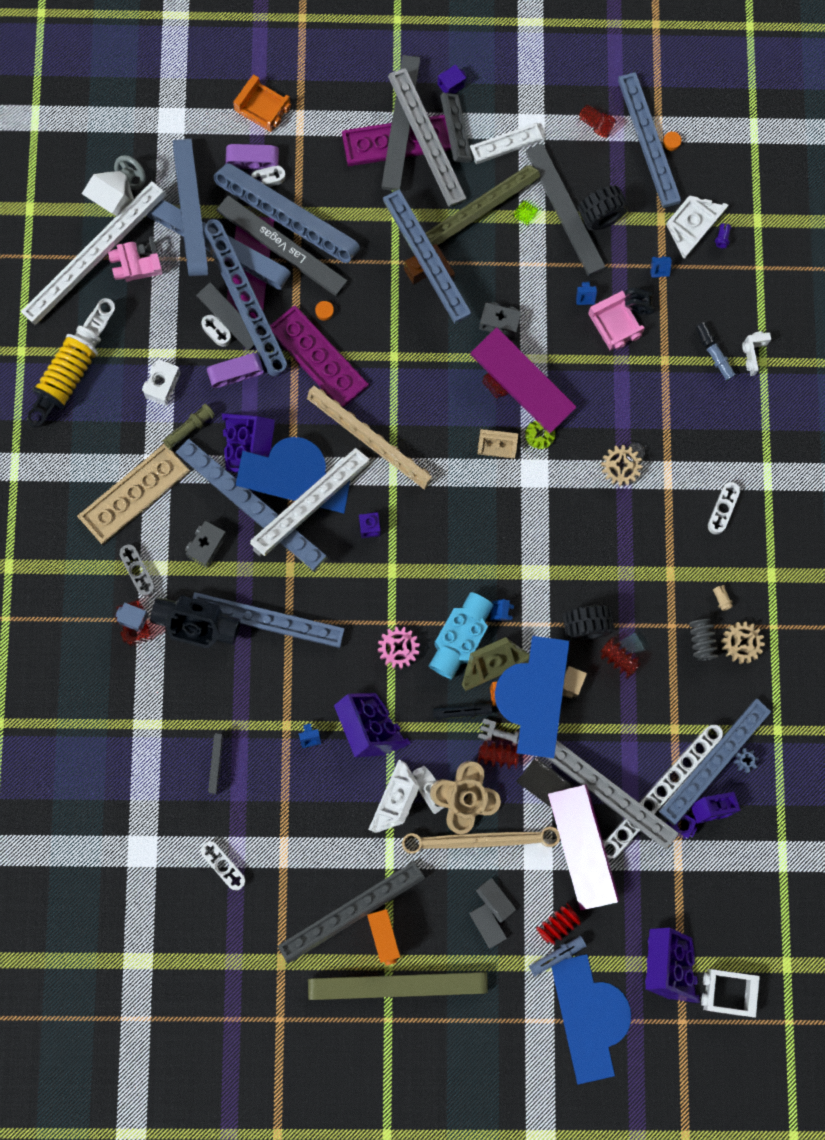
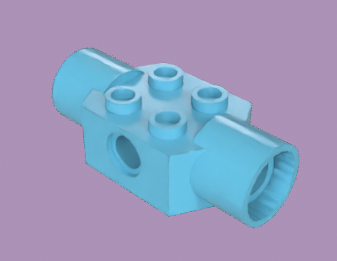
[429,592,494,679]

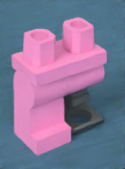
[108,236,162,282]

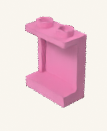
[588,291,645,350]

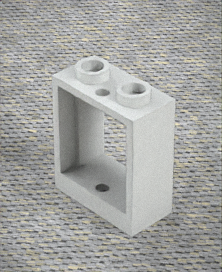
[701,969,759,1018]

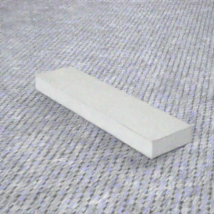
[470,122,543,164]

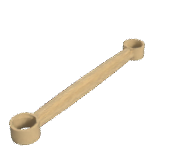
[402,827,560,854]

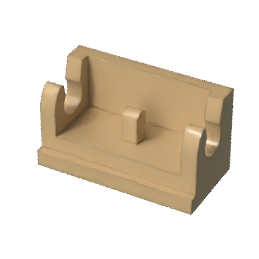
[477,429,518,459]

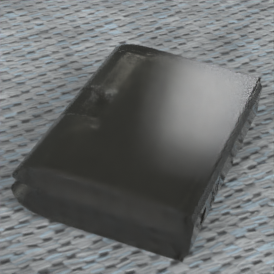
[517,757,574,809]

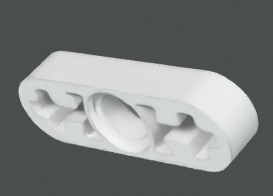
[708,482,740,534]
[201,842,246,890]

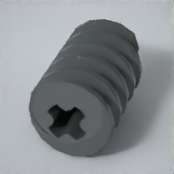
[689,619,718,661]

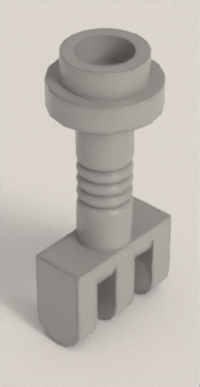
[478,719,520,746]

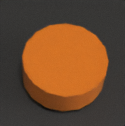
[663,131,681,151]
[315,301,334,321]

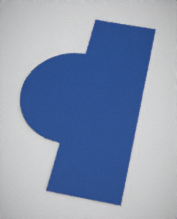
[236,437,350,513]
[495,636,569,759]
[551,954,631,1084]

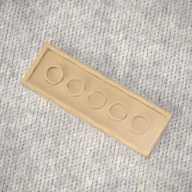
[77,444,190,545]

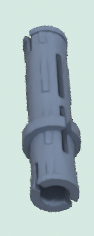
[529,936,587,977]

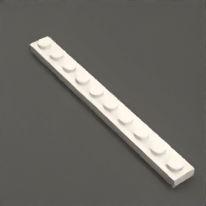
[21,182,166,325]

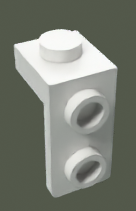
[742,331,771,376]
[412,766,444,814]

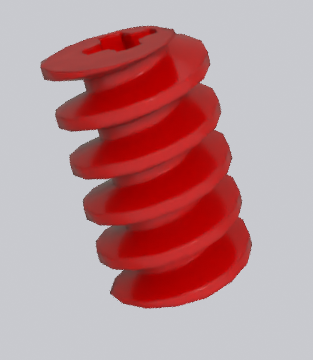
[536,903,581,946]

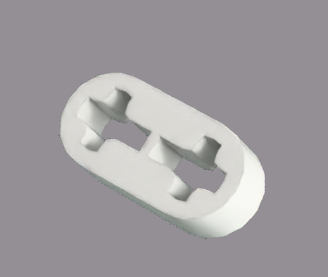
[251,166,285,187]
[201,315,231,347]

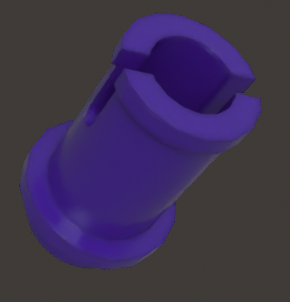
[715,223,732,248]

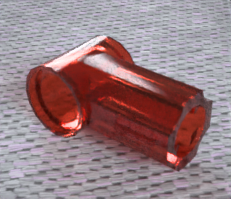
[579,105,616,138]

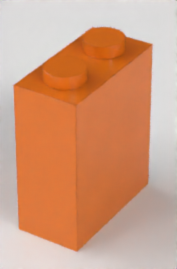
[367,909,400,966]

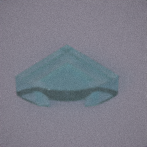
[618,633,645,653]

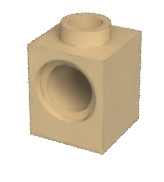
[562,666,587,698]

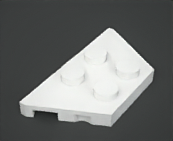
[666,196,728,258]
[368,760,420,833]

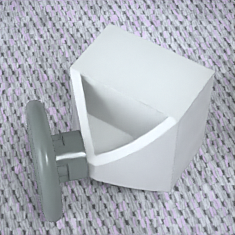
[82,155,145,216]

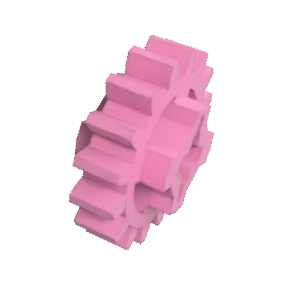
[378,627,420,669]

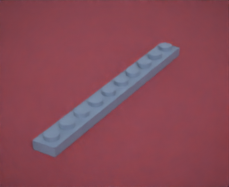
[176,439,327,572]

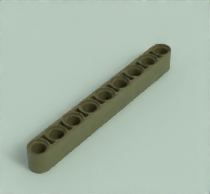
[308,972,488,1000]

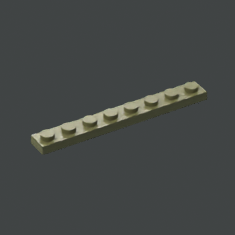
[425,165,541,246]

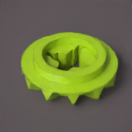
[525,420,555,449]

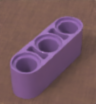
[226,144,279,169]
[207,353,264,388]

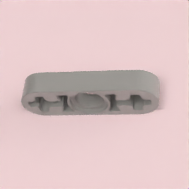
[120,545,155,597]

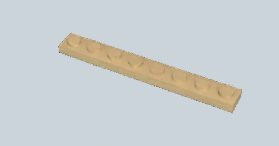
[307,386,432,490]

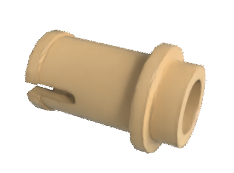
[713,585,733,611]

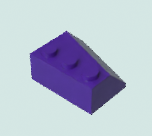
[222,414,275,472]
[334,693,411,757]
[645,928,700,1003]

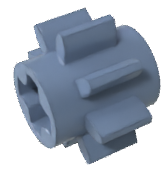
[733,748,759,773]

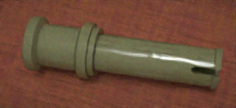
[162,404,215,450]

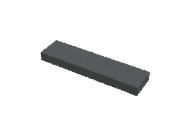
[440,92,472,163]
[196,283,254,351]

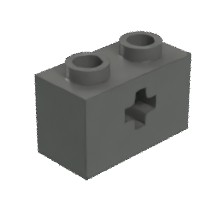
[479,302,521,338]
[185,521,227,569]

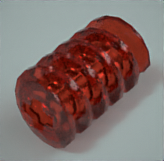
[599,637,641,679]
[477,740,519,770]

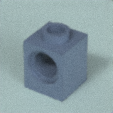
[116,602,149,632]

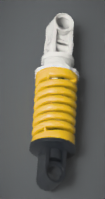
[27,298,115,428]

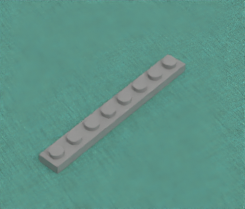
[388,68,466,207]
[547,740,679,850]

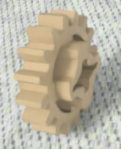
[601,445,642,487]
[721,622,765,664]

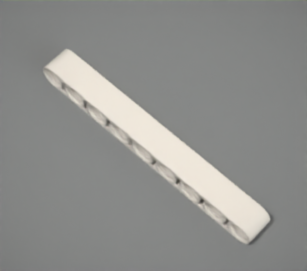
[603,725,723,859]

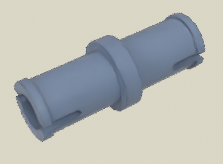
[707,343,736,381]

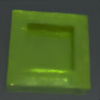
[513,200,538,226]

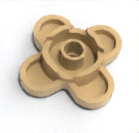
[430,761,501,834]

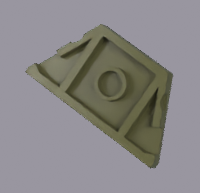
[462,637,530,691]

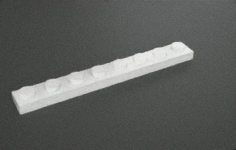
[250,448,370,556]

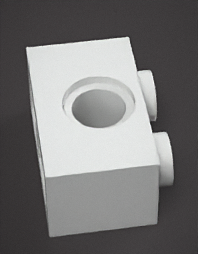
[142,359,181,406]

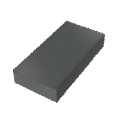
[476,878,516,923]
[469,904,507,949]

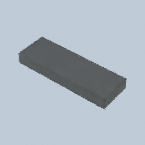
[208,733,224,795]

